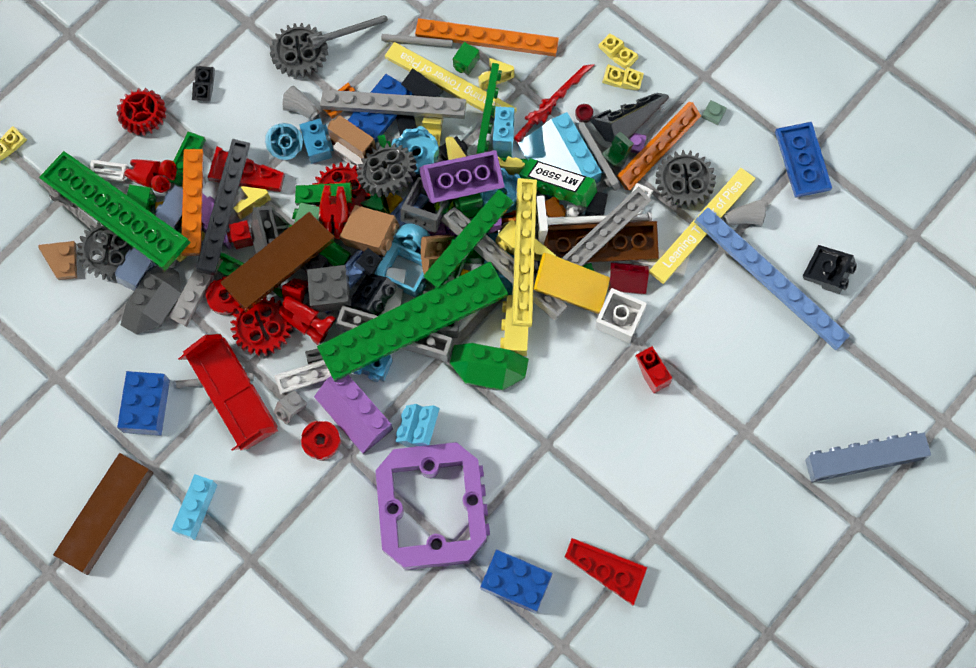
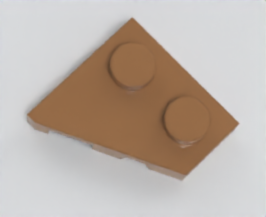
[38,241,77,280]

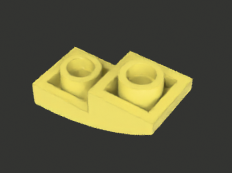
[598,33,638,69]
[602,64,644,90]
[0,126,27,161]
[498,156,525,175]

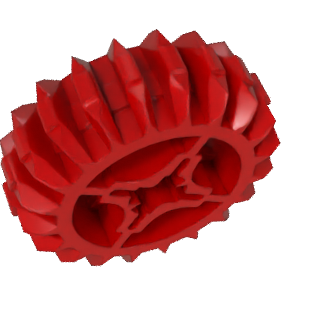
[116,88,167,136]

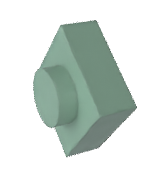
[702,100,727,125]

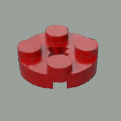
[206,277,241,315]
[301,421,341,461]

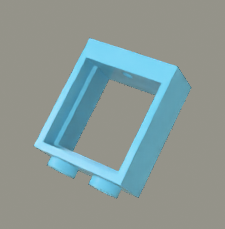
[493,106,514,158]
[375,242,426,298]

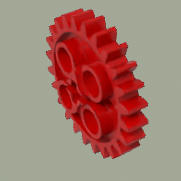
[312,162,371,218]
[230,296,293,357]

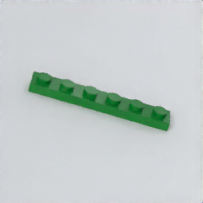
[476,63,502,154]
[423,189,514,288]

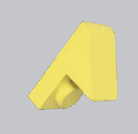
[478,58,514,90]
[422,116,443,147]
[233,186,271,220]

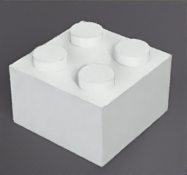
[595,288,647,343]

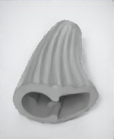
[282,86,321,121]
[723,200,767,226]

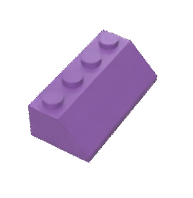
[419,150,505,203]
[314,375,393,454]

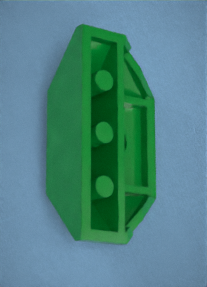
[450,343,529,391]

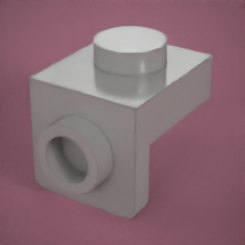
[274,391,307,425]

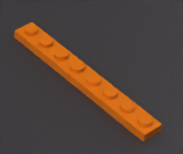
[415,18,559,57]

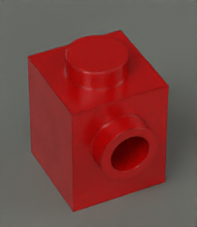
[227,220,254,250]

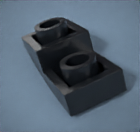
[192,66,215,101]

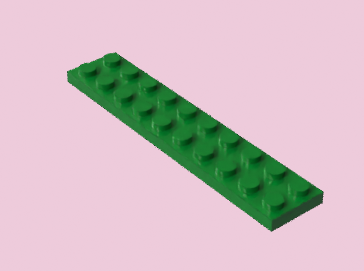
[39,151,191,271]
[317,262,508,382]

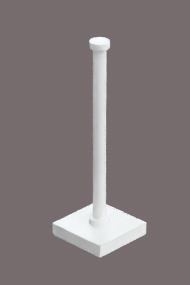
[535,196,653,245]

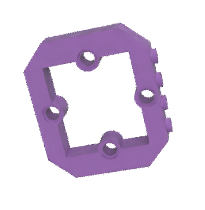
[375,442,490,570]

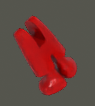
[124,159,176,193]
[318,185,348,239]
[278,296,336,345]

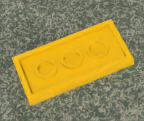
[533,253,610,314]

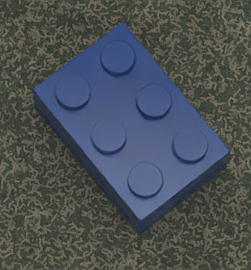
[117,371,170,436]
[480,549,553,614]

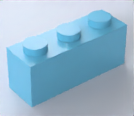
[171,474,217,540]

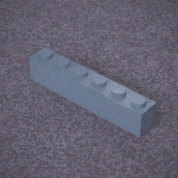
[115,185,183,291]
[805,431,931,483]

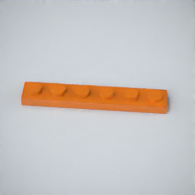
[616,102,701,191]
[181,149,203,256]

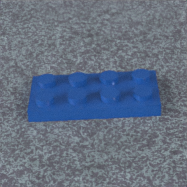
[348,74,414,144]
[775,121,832,198]

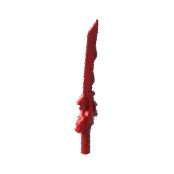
[514,64,595,143]

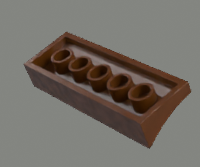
[221,211,335,312]
[544,221,659,263]
[53,453,154,575]

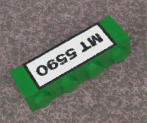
[519,158,597,208]

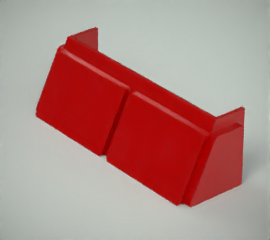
[178,334,278,451]

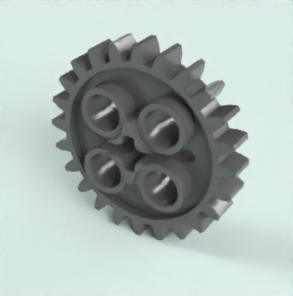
[270,23,328,78]
[356,143,417,198]
[655,150,716,209]
[77,222,133,280]

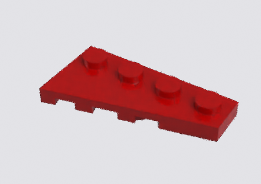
[208,146,285,192]
[564,538,647,606]

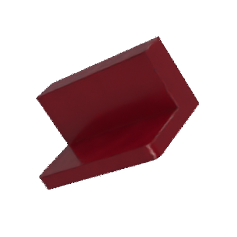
[609,262,649,294]

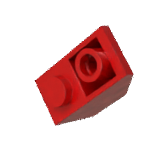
[635,346,673,393]

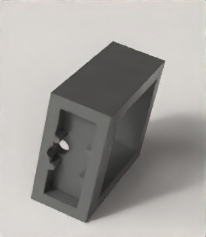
[401,177,453,233]

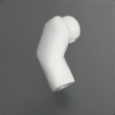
[566,205,584,217]

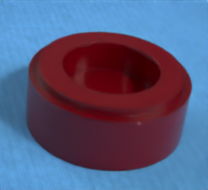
[575,104,594,123]

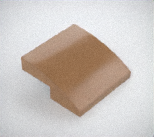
[421,234,455,274]

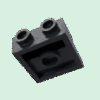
[803,245,857,294]
[351,274,397,316]

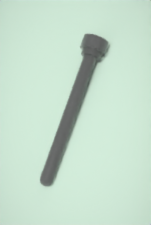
[307,15,388,50]

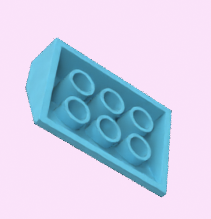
[518,112,602,201]

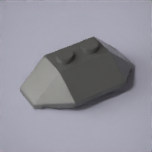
[251,206,290,254]
[120,266,182,335]

